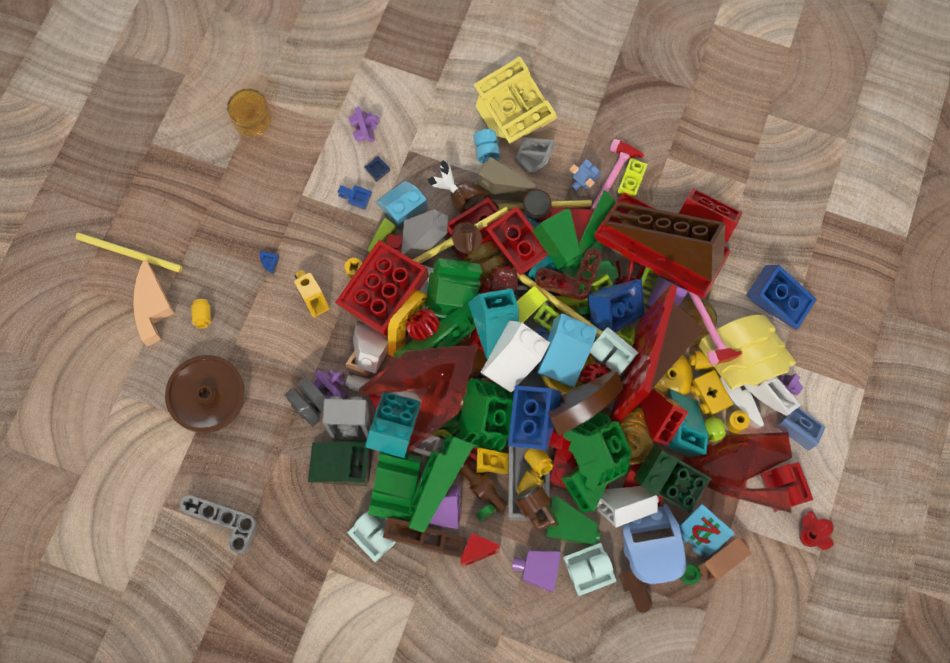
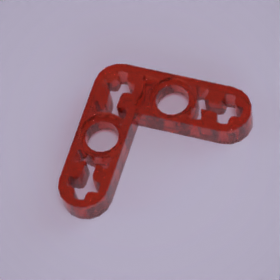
[535,248,602,301]

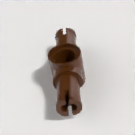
[459,461,508,512]

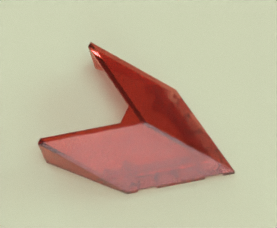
[359,344,479,454]
[682,432,792,513]

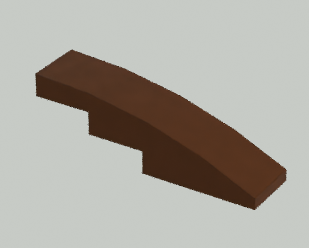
[383,517,466,558]

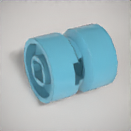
[473,129,500,163]

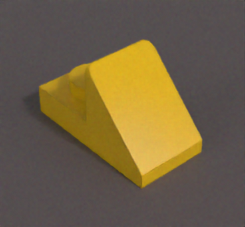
[477,448,508,474]

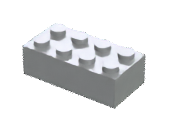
[323,396,373,441]

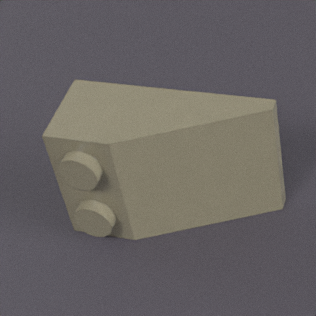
[478,157,538,203]

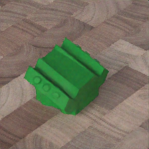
[425,258,482,321]
[456,378,514,452]
[563,412,633,491]
[369,452,422,522]

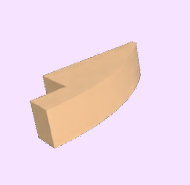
[133,260,174,347]

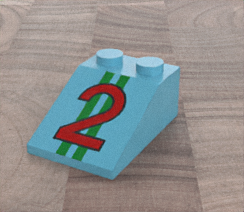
[679,504,734,558]

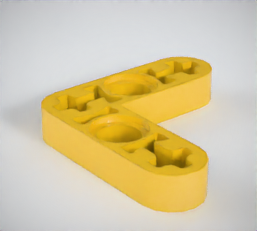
[388,290,427,358]

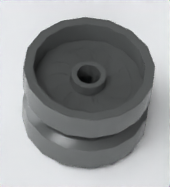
[284,377,326,427]

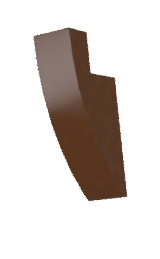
[548,370,624,436]

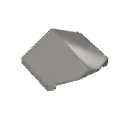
[515,137,556,173]

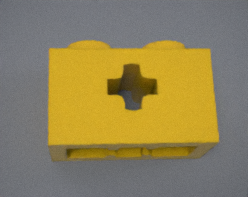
[691,370,733,418]

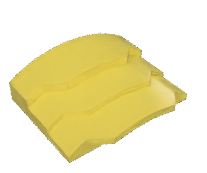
[474,57,557,144]
[699,315,796,390]

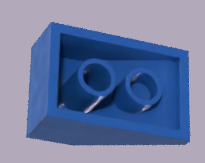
[746,265,817,330]
[589,279,645,332]
[508,386,562,450]

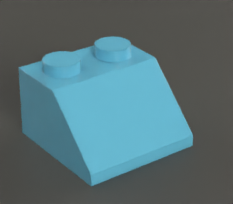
[376,180,428,229]

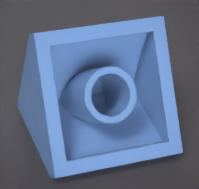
[776,407,826,451]

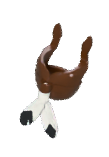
[428,160,499,214]

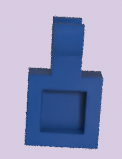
[338,185,372,210]

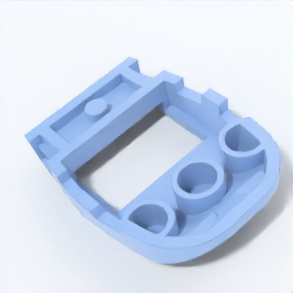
[622,504,686,584]

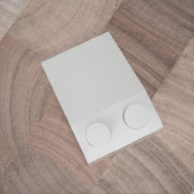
[481,320,550,392]

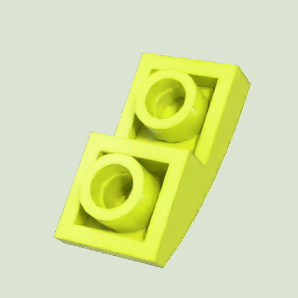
[617,158,648,197]
[517,286,548,323]

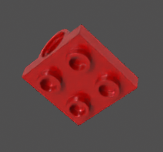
[760,462,814,512]

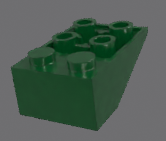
[308,442,371,487]
[633,444,711,513]

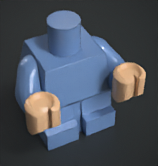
[570,159,601,191]

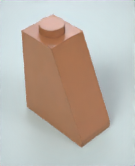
[697,536,751,583]

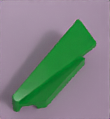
[572,190,616,270]
[394,300,476,375]
[408,434,473,532]

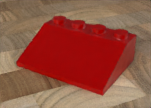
[335,240,429,338]

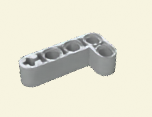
[180,495,258,555]

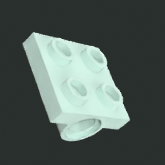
[590,327,639,377]
[347,511,396,563]
[563,543,616,597]

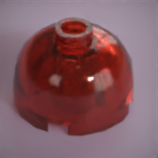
[484,265,518,298]

